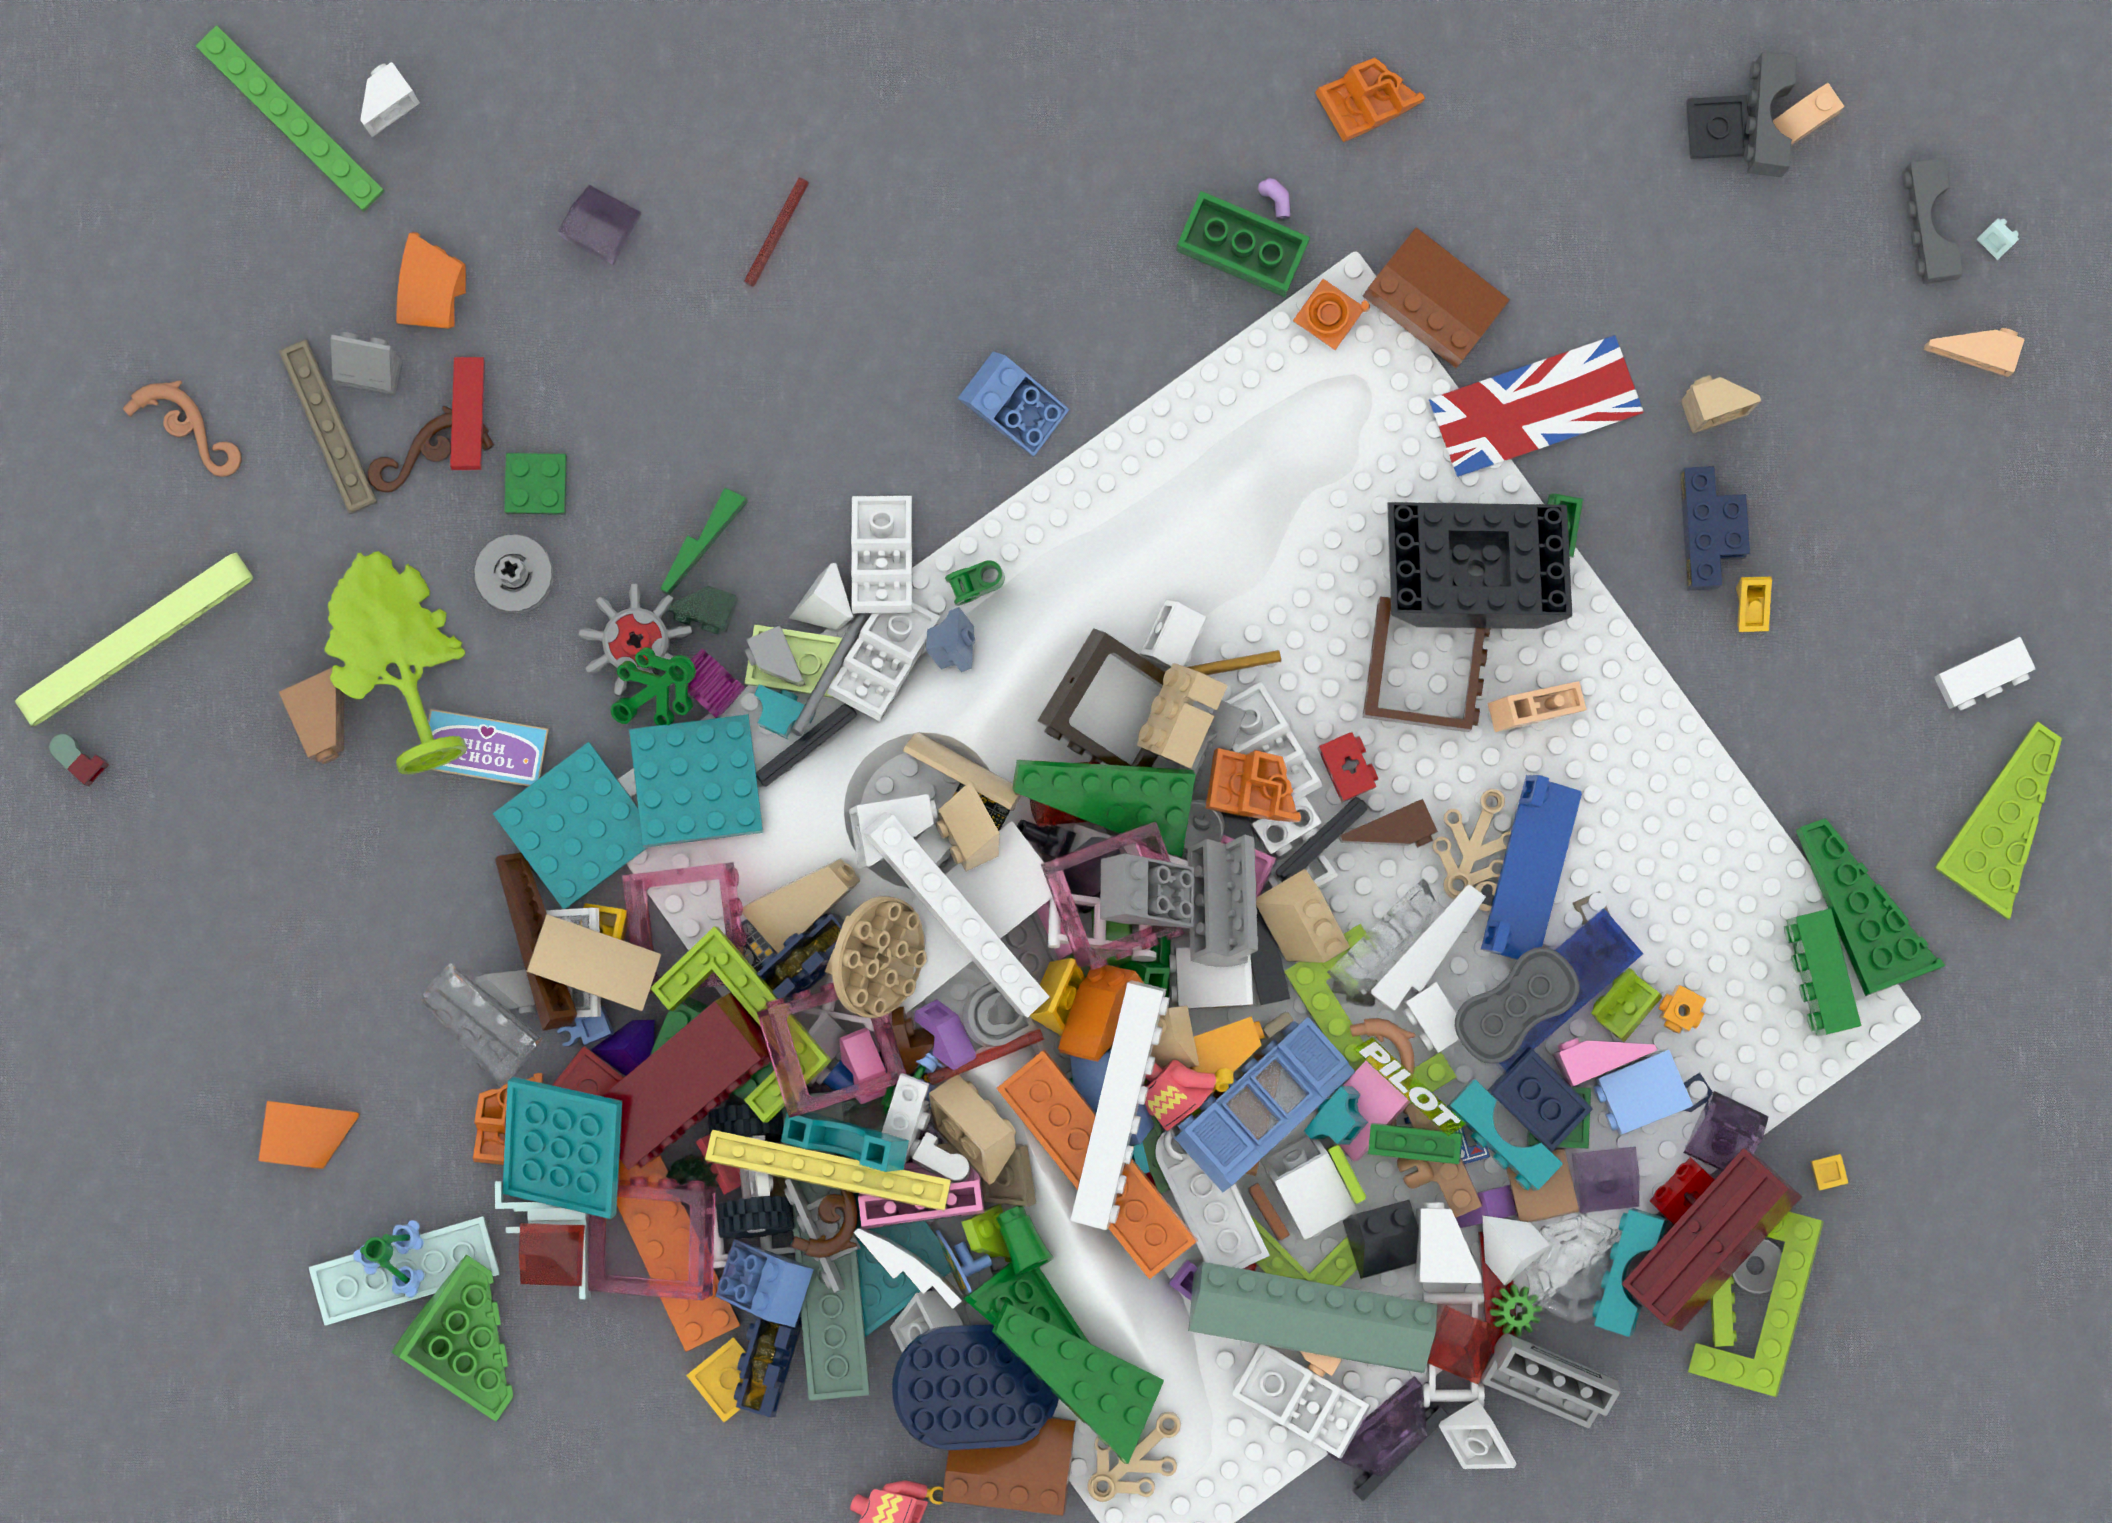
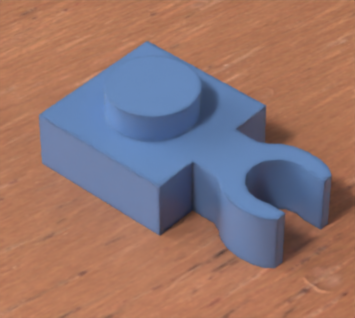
[557,1006,614,1046]

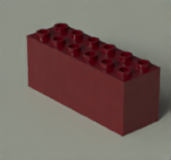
[602,992,778,1170]
[1622,1148,1802,1331]

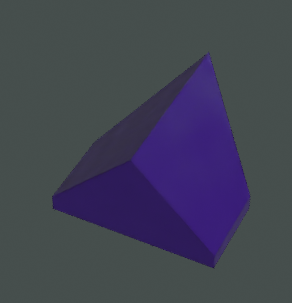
[590,1019,655,1076]

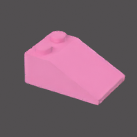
[1553,1038,1657,1086]

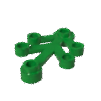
[611,647,696,726]

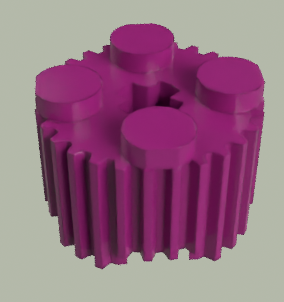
[688,649,745,718]

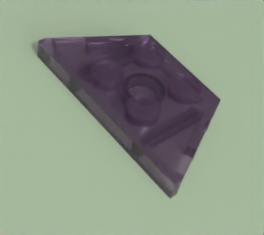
[1327,1376,1427,1477]

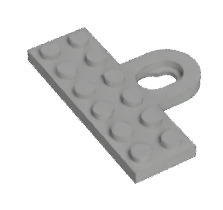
[962,910,1072,1079]

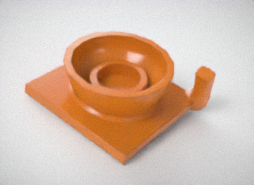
[1293,279,1370,350]

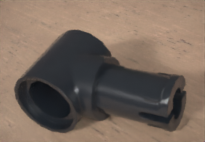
[1017,820,1077,860]

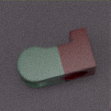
[49,734,109,786]

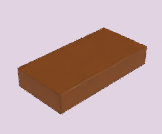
[1248,1183,1290,1240]

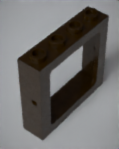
[1037,628,1165,767]

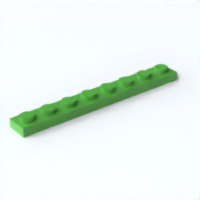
[196,25,385,212]

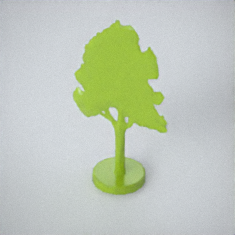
[324,551,467,774]

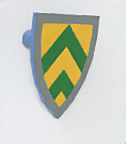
[936,1229,993,1296]

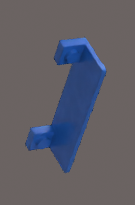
[1481,775,1582,960]

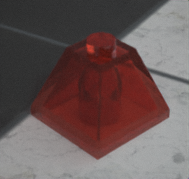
[519,1223,585,1286]
[1427,1305,1502,1384]

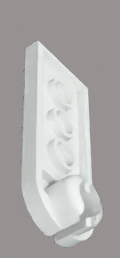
[1155,1122,1270,1269]

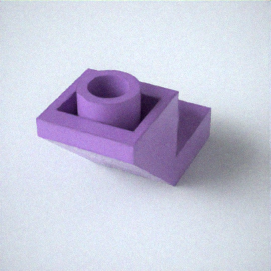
[914,999,976,1070]

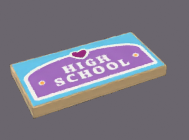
[428,709,549,787]

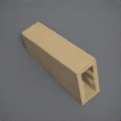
[740,858,860,953]

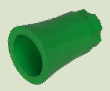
[996,1206,1054,1276]

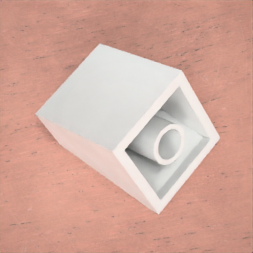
[849,794,937,869]
[1169,947,1253,1009]
[1260,1134,1358,1240]
[1415,1202,1481,1283]

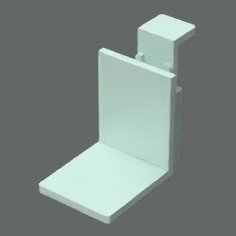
[495,1181,591,1299]

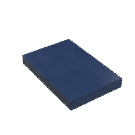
[1487,1047,1593,1152]

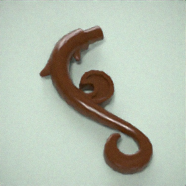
[368,406,494,493]
[791,1153,857,1258]

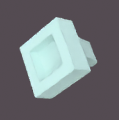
[1977,218,2019,260]

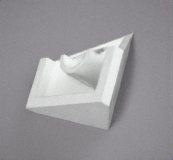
[789,563,853,630]
[1482,1215,1551,1286]

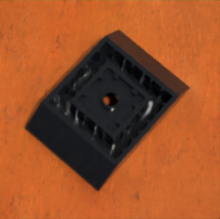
[1387,502,1572,629]

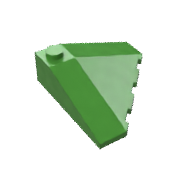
[391,1255,513,1422]

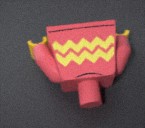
[1144,1059,1234,1131]
[850,1480,944,1523]

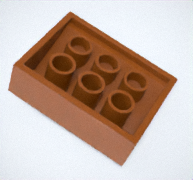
[1363,227,1510,369]
[942,1418,1076,1516]

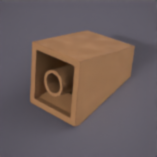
[279,668,345,764]

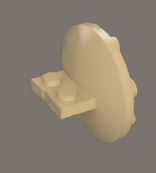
[825,896,927,1018]

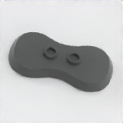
[1454,947,1580,1064]

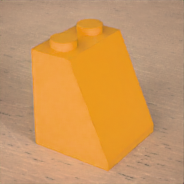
[1190,1016,1265,1094]

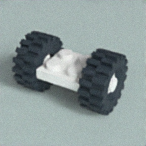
[708,1104,794,1239]

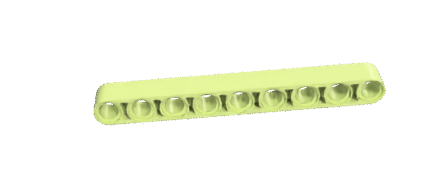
[15,553,253,727]

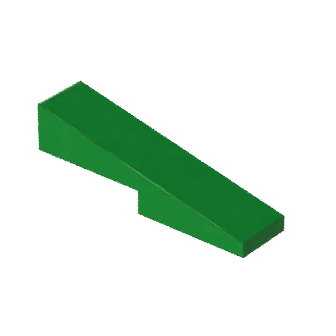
[661,488,748,595]

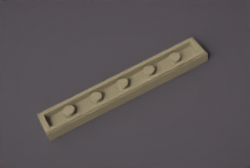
[279,339,377,514]

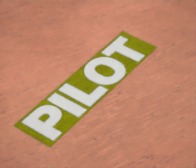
[1354,1037,1466,1136]

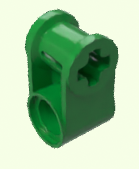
[945,560,1005,606]

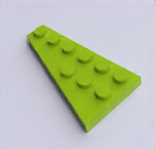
[1934,721,2062,920]

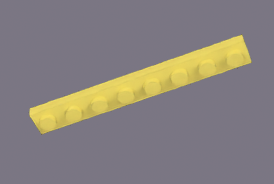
[705,1130,951,1211]

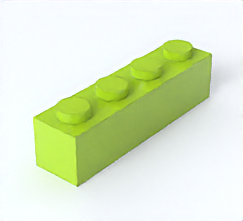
[1711,1275,1737,1347]

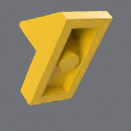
[1736,576,1772,632]

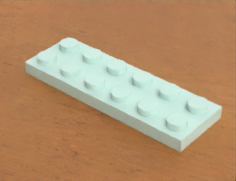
[308,1216,501,1325]

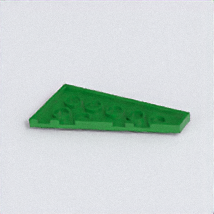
[1012,760,1196,858]
[1796,818,1946,997]
[963,1262,1089,1343]
[992,1303,1164,1464]

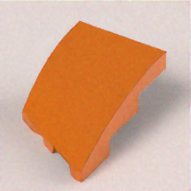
[1315,57,1425,142]
[396,232,466,329]
[1205,748,1301,822]
[473,1073,544,1165]
[258,1101,360,1169]

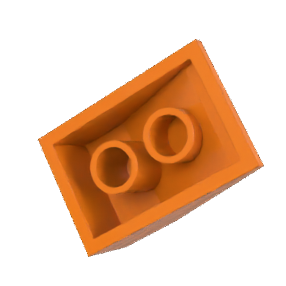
[1057,963,1144,1062]

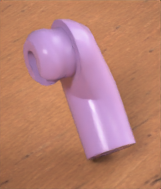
[1258,178,1290,219]

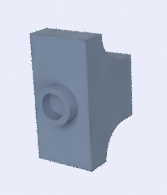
[926,607,975,672]

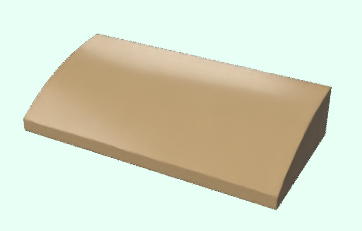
[903,732,1022,811]
[526,914,661,1011]

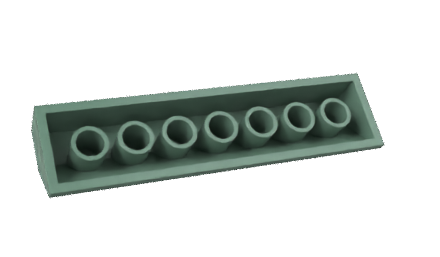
[1188,1262,1438,1373]

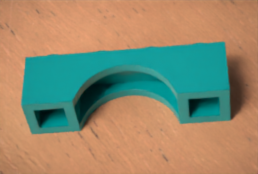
[1446,1079,1563,1191]
[781,1110,909,1172]
[1592,1208,1668,1337]

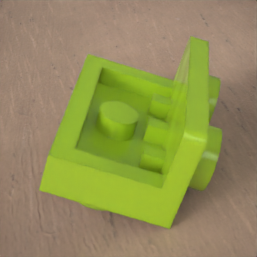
[1591,968,1662,1042]

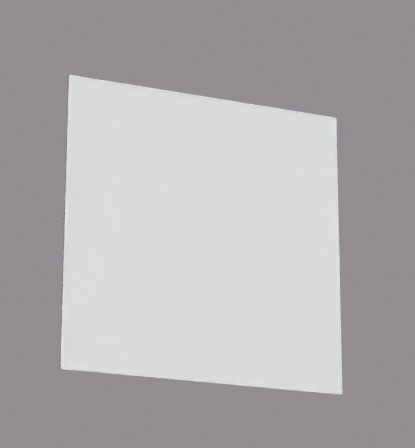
[618,252,1921,1523]

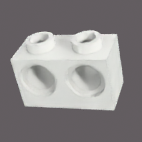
[1251,796,1322,857]

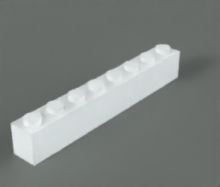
[862,812,1049,1018]
[1070,980,1170,1230]

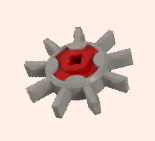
[579,584,693,697]

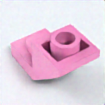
[839,1028,887,1104]

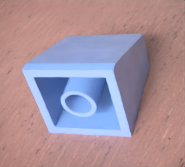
[1593,1050,1693,1135]

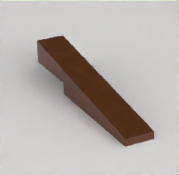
[495,852,577,1031]

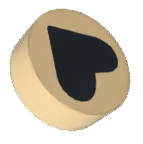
[1475,881,1497,912]

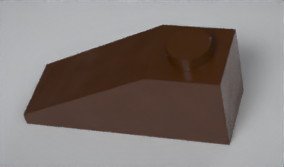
[1339,799,1438,848]

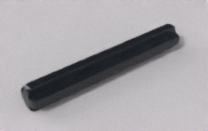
[756,703,857,786]
[1275,797,1367,882]

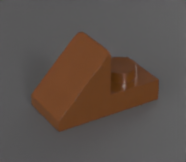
[892,1006,935,1074]

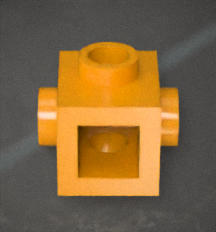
[1658,985,1706,1034]

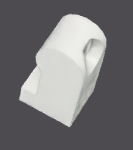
[912,1132,970,1184]

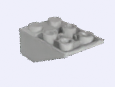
[331,332,402,395]
[1100,853,1194,928]

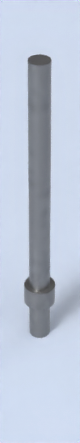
[791,613,872,736]

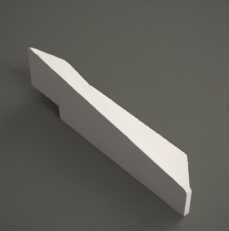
[1371,885,1486,1011]

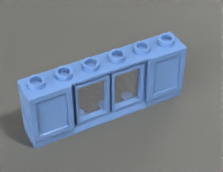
[1174,1017,1355,1193]

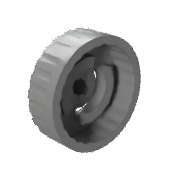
[474,534,554,614]

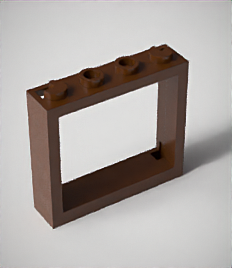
[1362,596,1491,732]

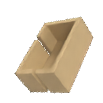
[1137,663,1228,769]

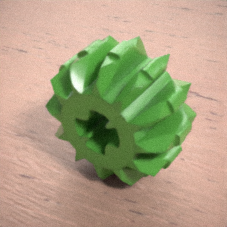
[1490,1284,1542,1337]

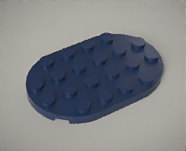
[892,1324,1059,1450]

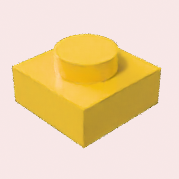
[1810,1154,1848,1191]

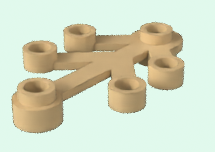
[1432,789,1511,899]
[1088,1412,1181,1502]

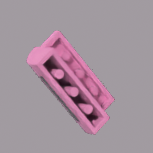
[858,1163,984,1229]

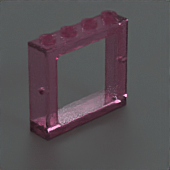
[1041,822,1186,970]
[622,862,749,994]
[757,982,906,1118]
[588,1175,715,1300]

